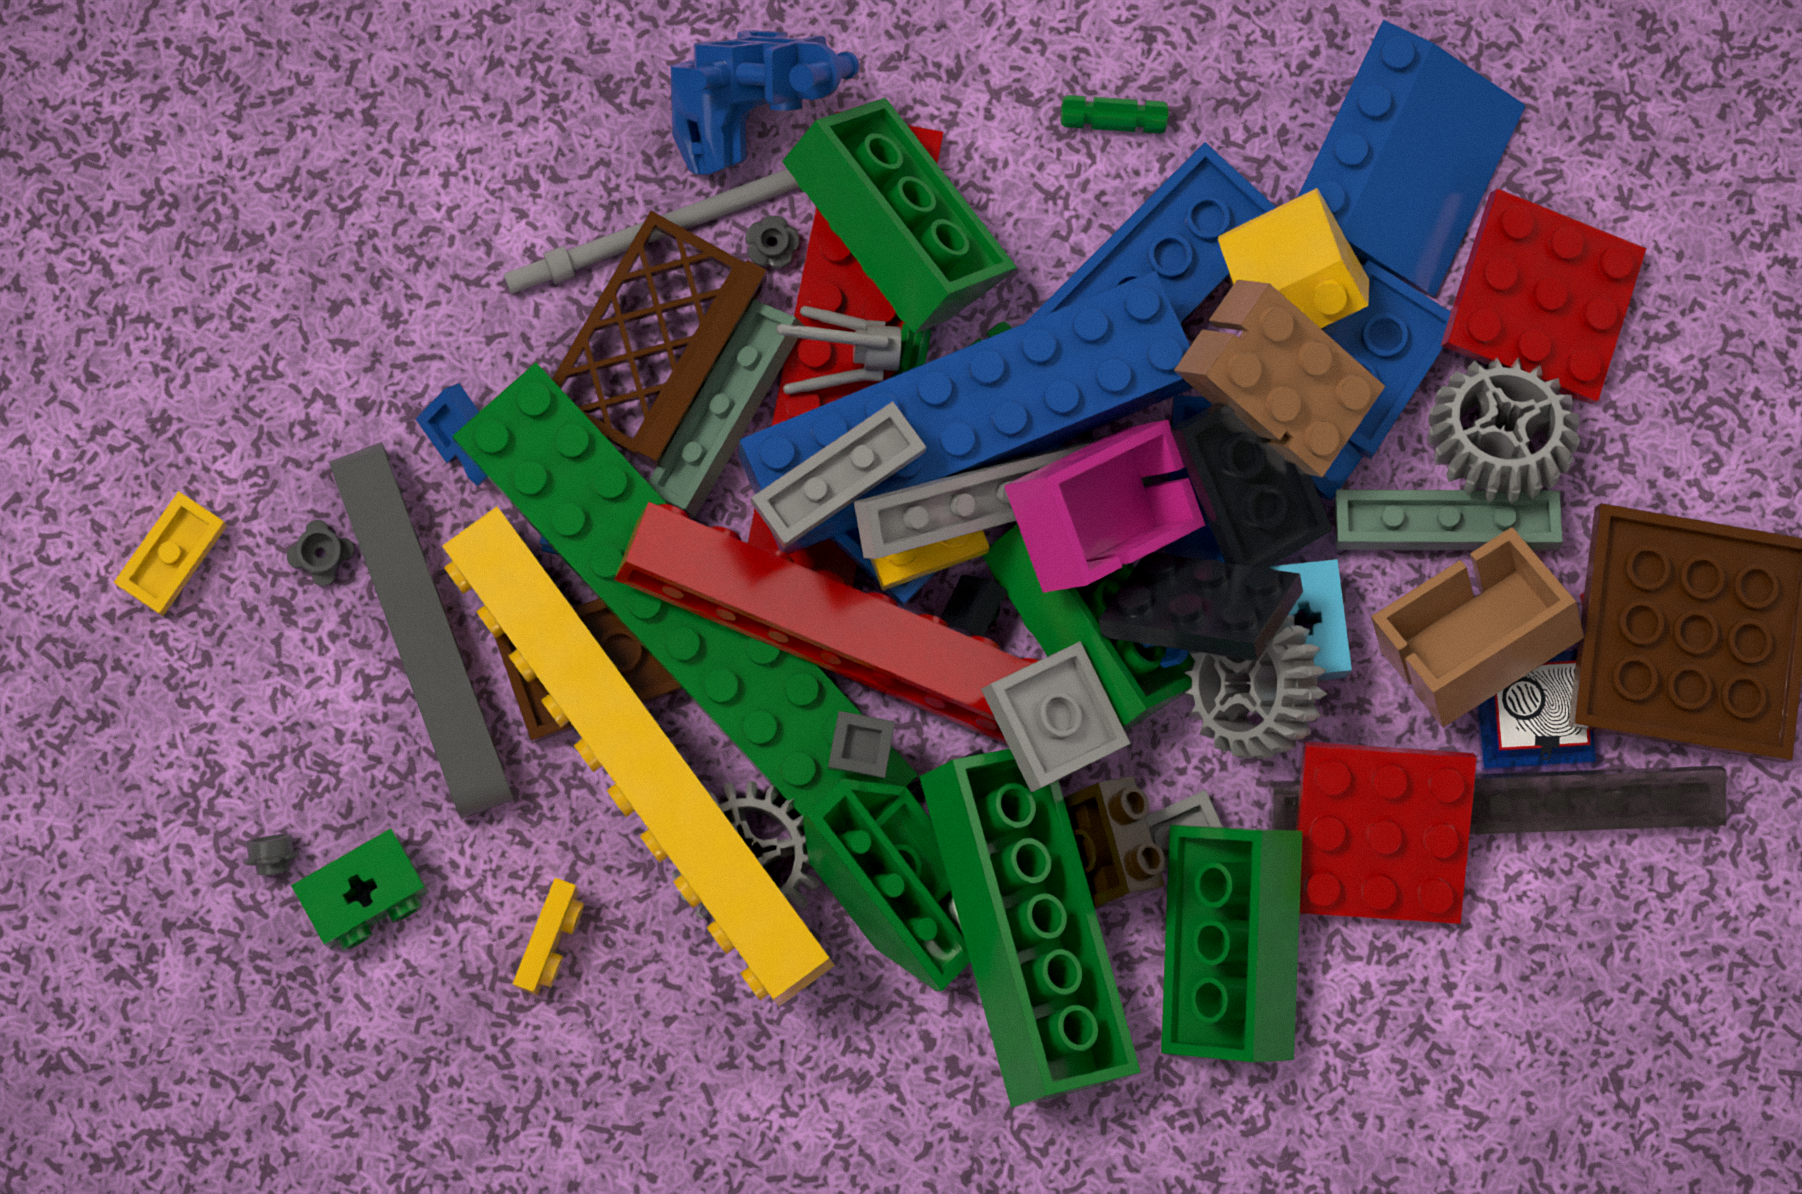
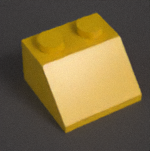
[1218,188,1369,328]

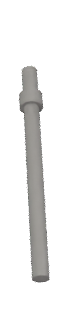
[504,169,800,294]

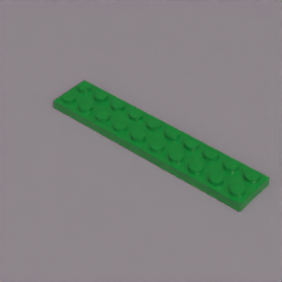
[452,362,918,816]

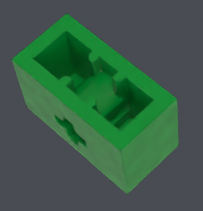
[291,828,429,952]

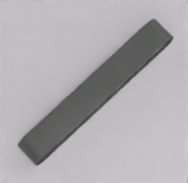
[329,442,515,820]

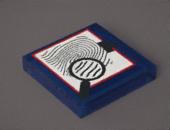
[1476,651,1596,770]

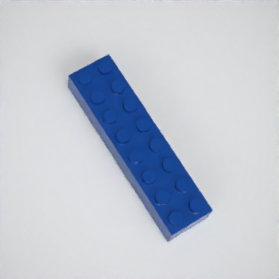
[738,270,1193,555]

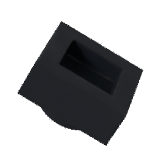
[940,575,1007,637]

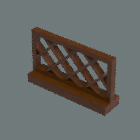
[552,211,767,469]

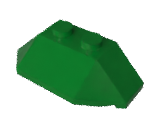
[803,779,970,991]

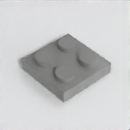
[981,641,1131,792]

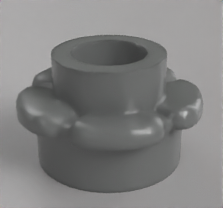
[745,216,800,269]
[243,834,299,875]

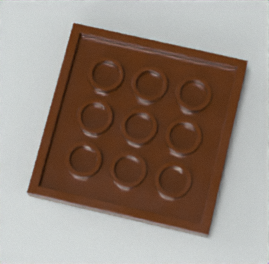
[1568,503,1802,763]

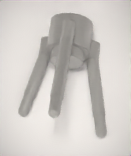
[776,306,901,395]

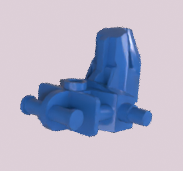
[670,30,859,175]

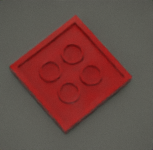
[1440,188,1647,404]
[1296,741,1477,924]

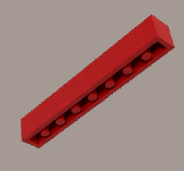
[614,502,1040,745]

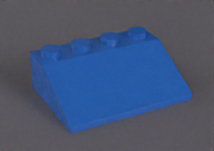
[1298,20,1526,298]

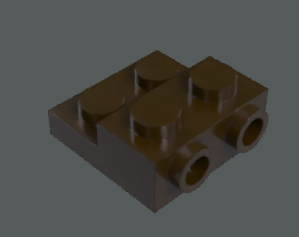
[1064,776,1165,910]

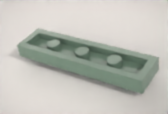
[648,299,804,518]
[1334,490,1563,551]

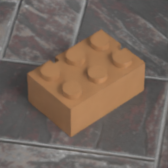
[1174,280,1385,477]
[1371,527,1584,728]

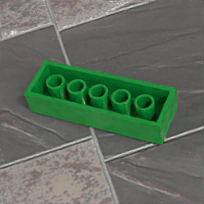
[919,749,1141,1108]

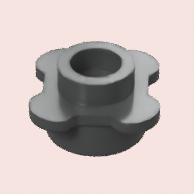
[287,520,354,586]

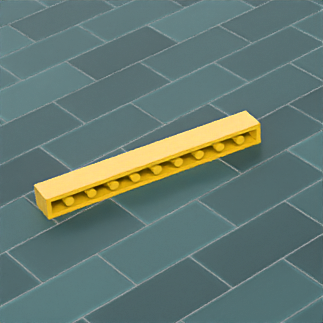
[442,506,835,1007]

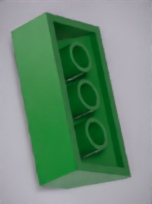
[782,97,1017,334]
[982,524,1195,731]
[1161,825,1302,1063]

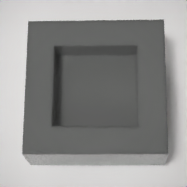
[827,711,895,780]

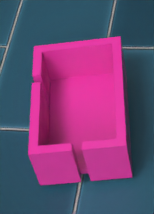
[1004,419,1205,593]

